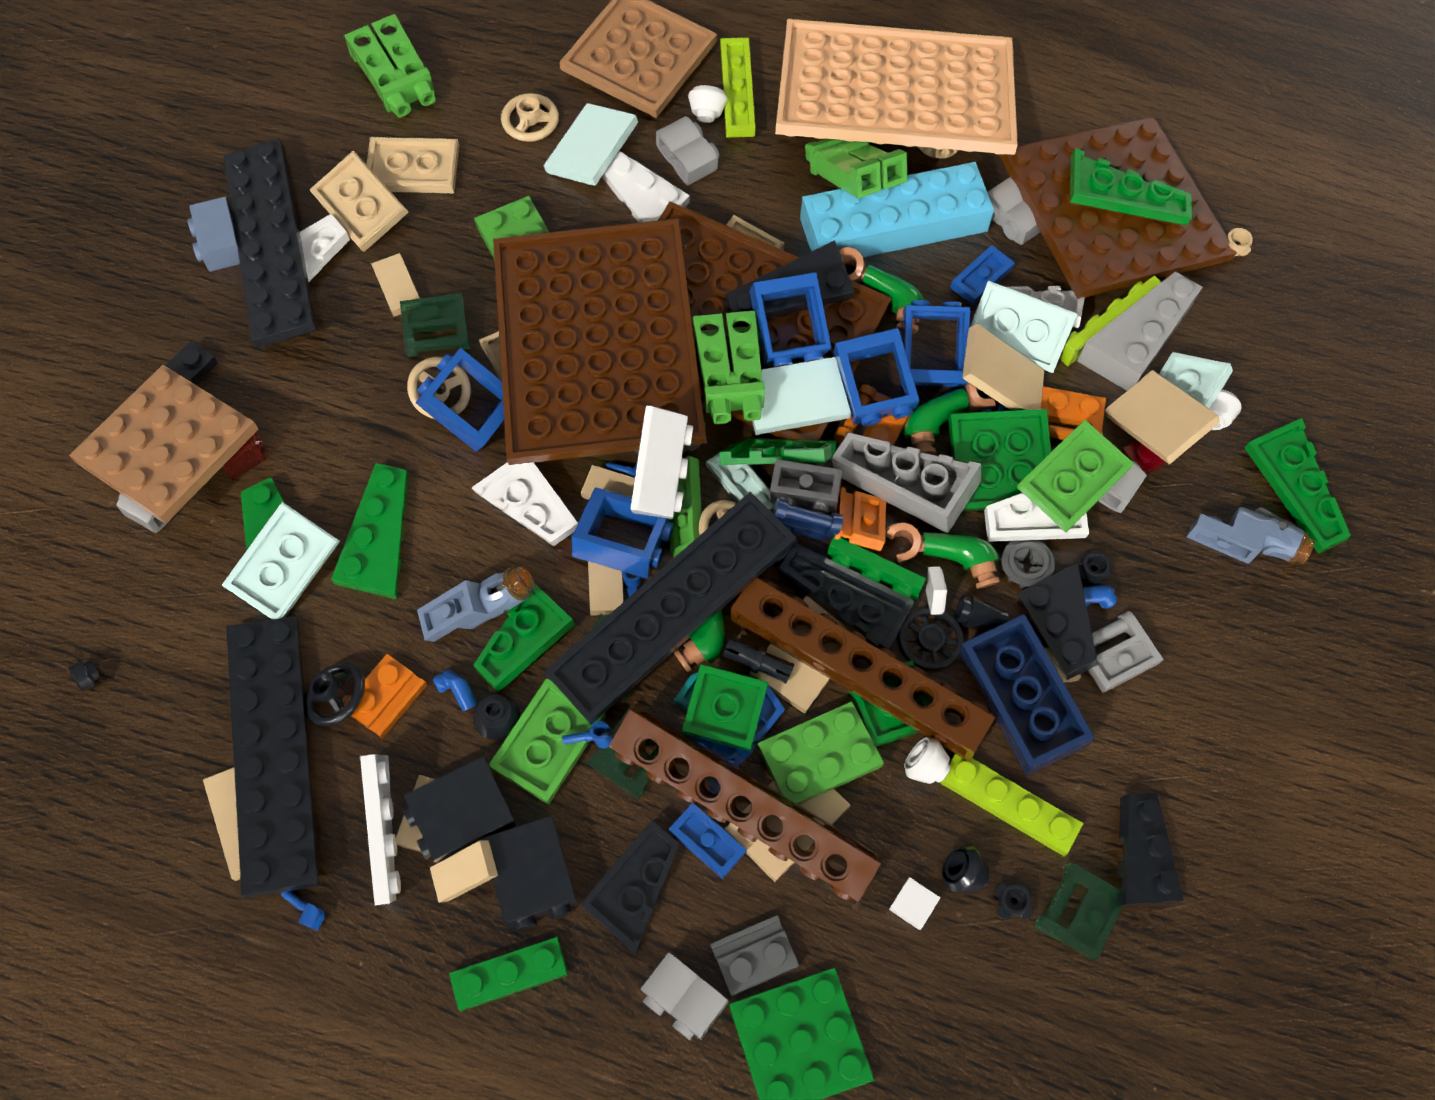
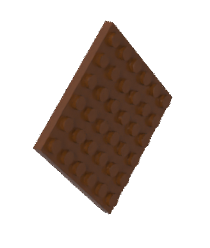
[1000,117,1237,299]

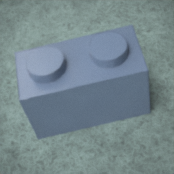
[187,197,240,272]

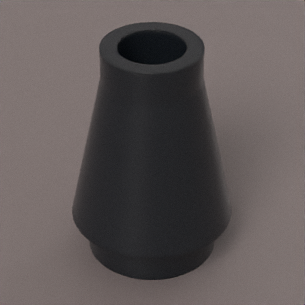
[955,594,1008,629]

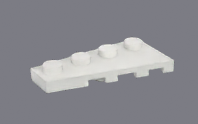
[360,754,401,905]

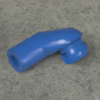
[1083,585,1117,609]
[433,669,478,712]

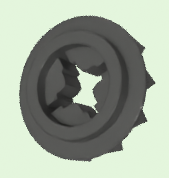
[1001,540,1055,588]

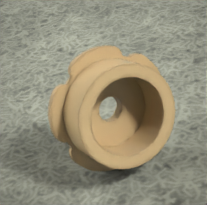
[1226,228,1253,256]

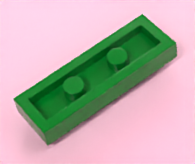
[827,536,926,602]
[449,937,568,1012]

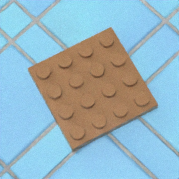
[560,0,717,118]
[69,365,258,524]

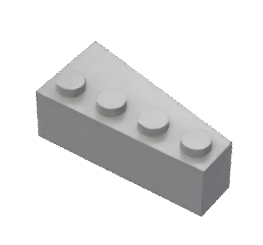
[1077,271,1203,391]
[831,433,981,533]

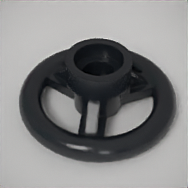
[304,662,365,727]

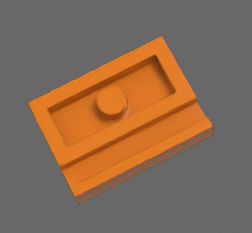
[834,487,886,551]
[344,654,427,739]

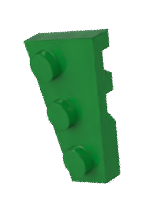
[719,437,836,466]
[241,477,286,551]
[473,578,575,693]

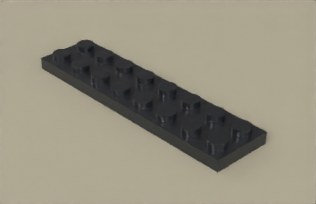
[223,138,317,348]
[544,491,797,725]
[226,616,320,899]

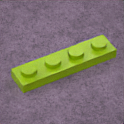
[720,38,755,137]
[1059,275,1161,366]
[939,754,1084,856]

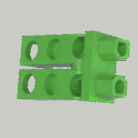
[344,14,436,118]
[805,138,907,198]
[693,311,765,424]

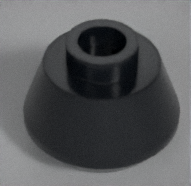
[473,694,520,740]
[942,845,989,893]

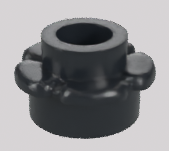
[1078,552,1111,584]
[68,658,100,691]

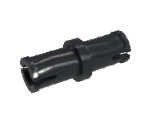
[723,636,795,684]

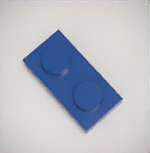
[950,245,1015,306]
[669,803,747,880]

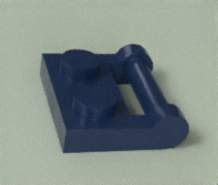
[770,498,843,542]

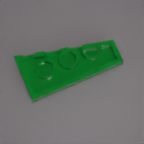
[1070,148,1192,226]
[1245,418,1351,554]
[331,463,409,600]

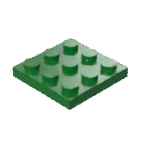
[948,409,1051,511]
[729,968,874,1100]

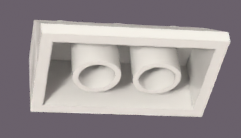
[631,406,693,519]

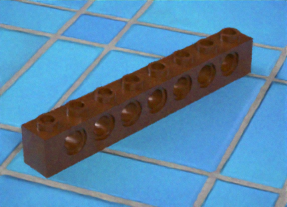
[731,578,995,762]
[609,706,884,902]

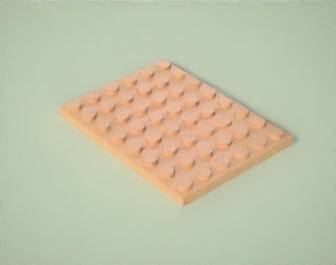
[775,19,1017,155]

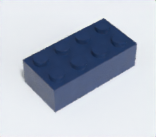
[960,614,1095,776]

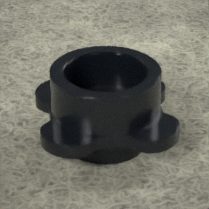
[994,883,1033,920]

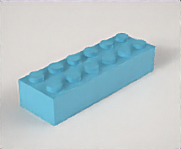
[800,162,994,257]

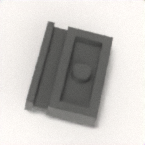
[710,915,799,997]

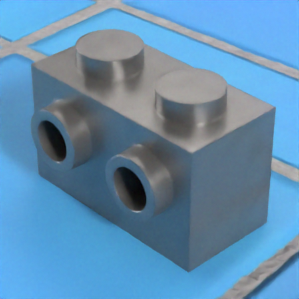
[770,459,842,514]

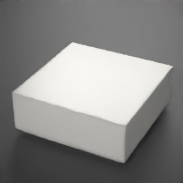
[926,567,947,615]
[889,877,940,930]

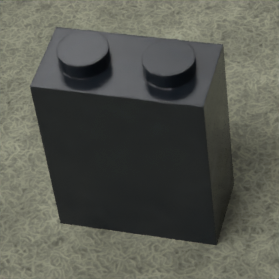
[402,756,516,864]
[482,816,579,931]

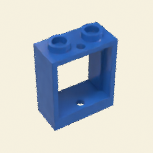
[749,272,831,367]
[900,300,970,387]
[834,328,919,426]
[415,348,504,452]
[572,487,674,579]

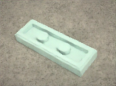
[706,454,775,510]

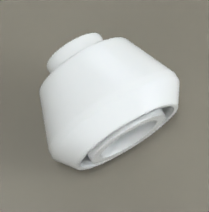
[688,85,728,122]
[1210,389,1242,430]
[904,738,950,784]

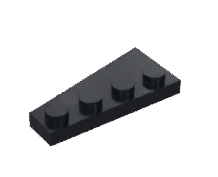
[725,240,855,327]
[779,543,915,650]

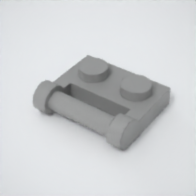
[1088,611,1164,693]

